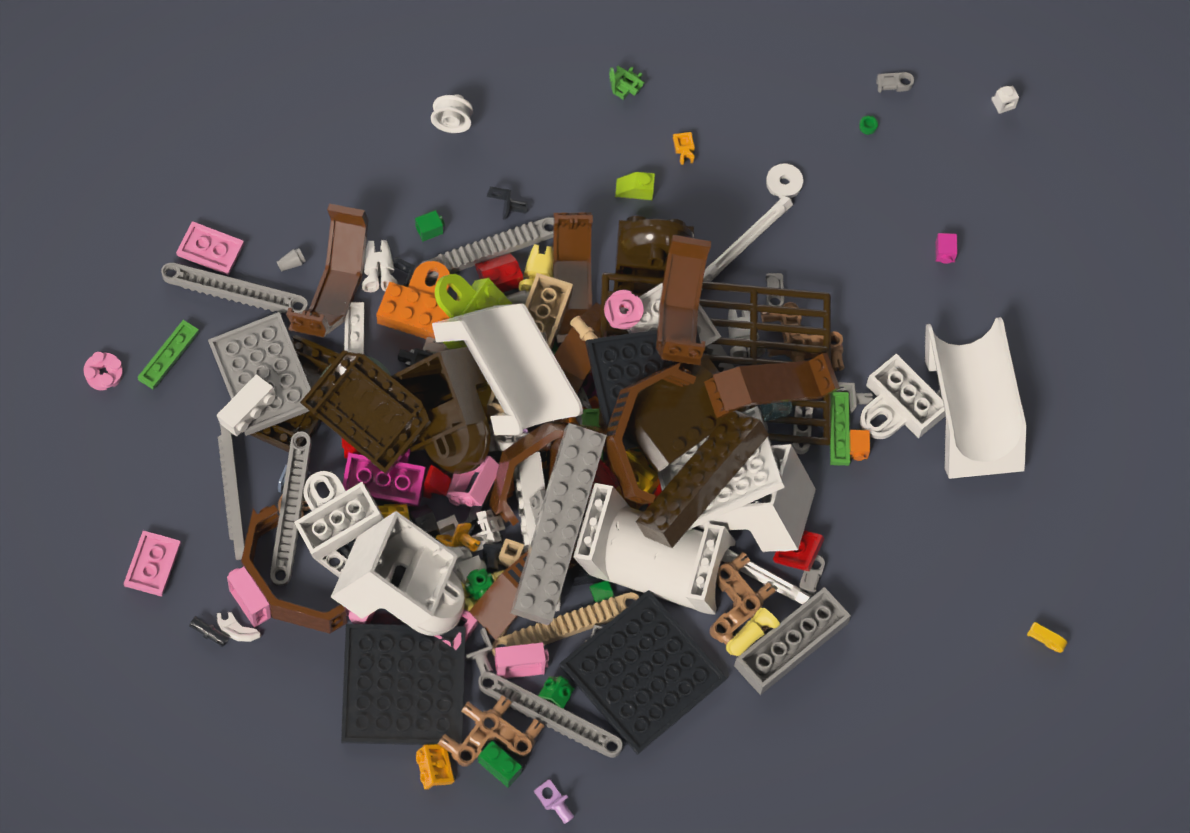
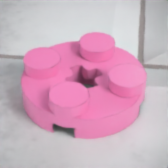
[604,290,644,329]
[84,352,123,391]

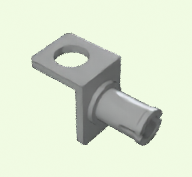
[834,382,873,414]
[466,628,493,675]

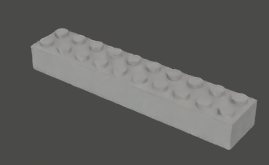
[510,423,607,625]

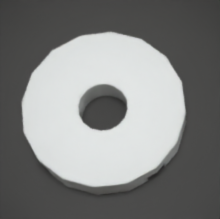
[766,164,803,198]

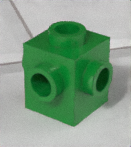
[464,568,494,601]
[538,676,574,709]

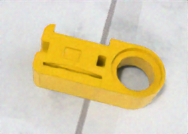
[1027,622,1067,653]

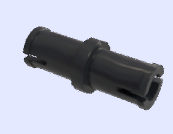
[189,616,229,647]

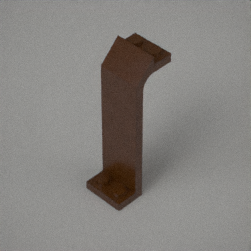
[704,353,840,418]

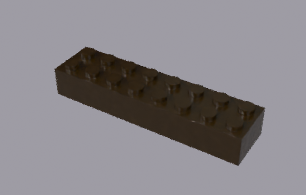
[636,410,769,548]

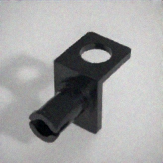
[487,186,528,220]
[393,257,429,287]
[483,535,503,572]

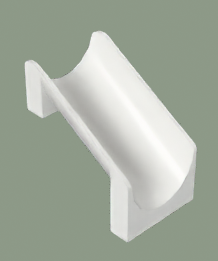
[432,303,583,435]
[925,317,1026,479]
[573,483,736,615]

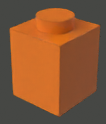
[849,430,870,461]

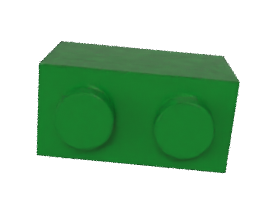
[478,741,522,788]

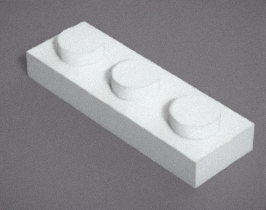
[344,302,364,354]

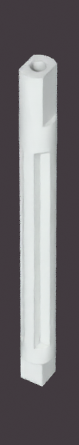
[701,196,793,290]
[722,549,811,604]

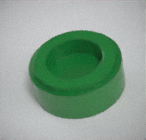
[859,116,878,135]

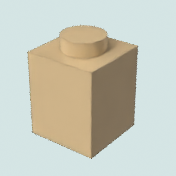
[499,538,524,567]

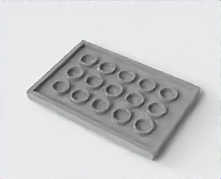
[208,312,311,436]

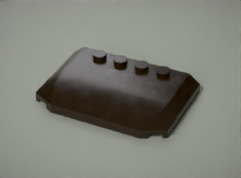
[250,335,340,452]
[300,350,431,475]
[625,355,747,474]

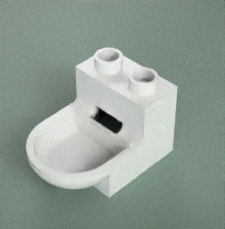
[696,444,816,552]
[331,511,465,636]

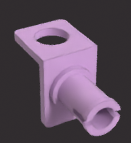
[534,780,574,824]

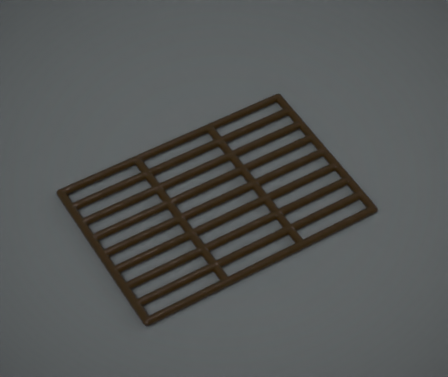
[599,272,831,446]

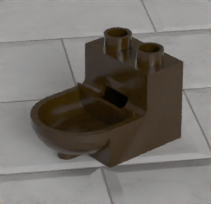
[613,216,695,294]
[391,347,491,474]

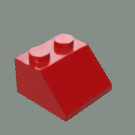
[475,253,523,293]

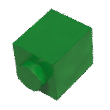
[415,210,445,242]

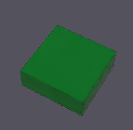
[589,581,614,603]

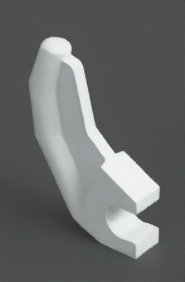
[217,612,261,642]

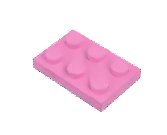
[176,221,244,275]
[124,531,181,597]

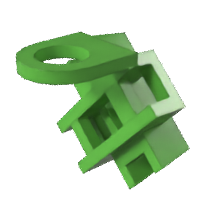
[609,66,644,100]

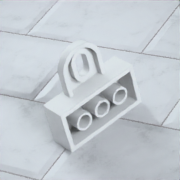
[860,354,946,439]
[294,471,384,561]

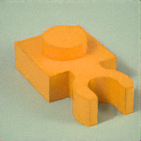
[673,132,694,165]

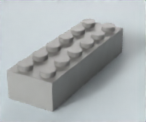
[734,587,851,695]

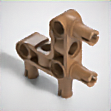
[761,302,845,371]
[710,552,775,656]
[438,696,544,767]

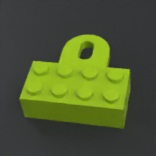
[435,274,512,350]

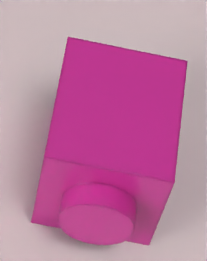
[936,233,957,264]

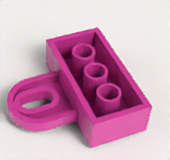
[343,448,427,507]

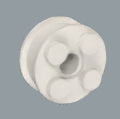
[431,94,473,133]

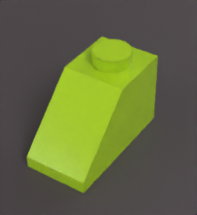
[615,172,655,200]

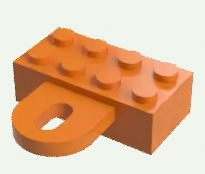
[376,261,450,339]

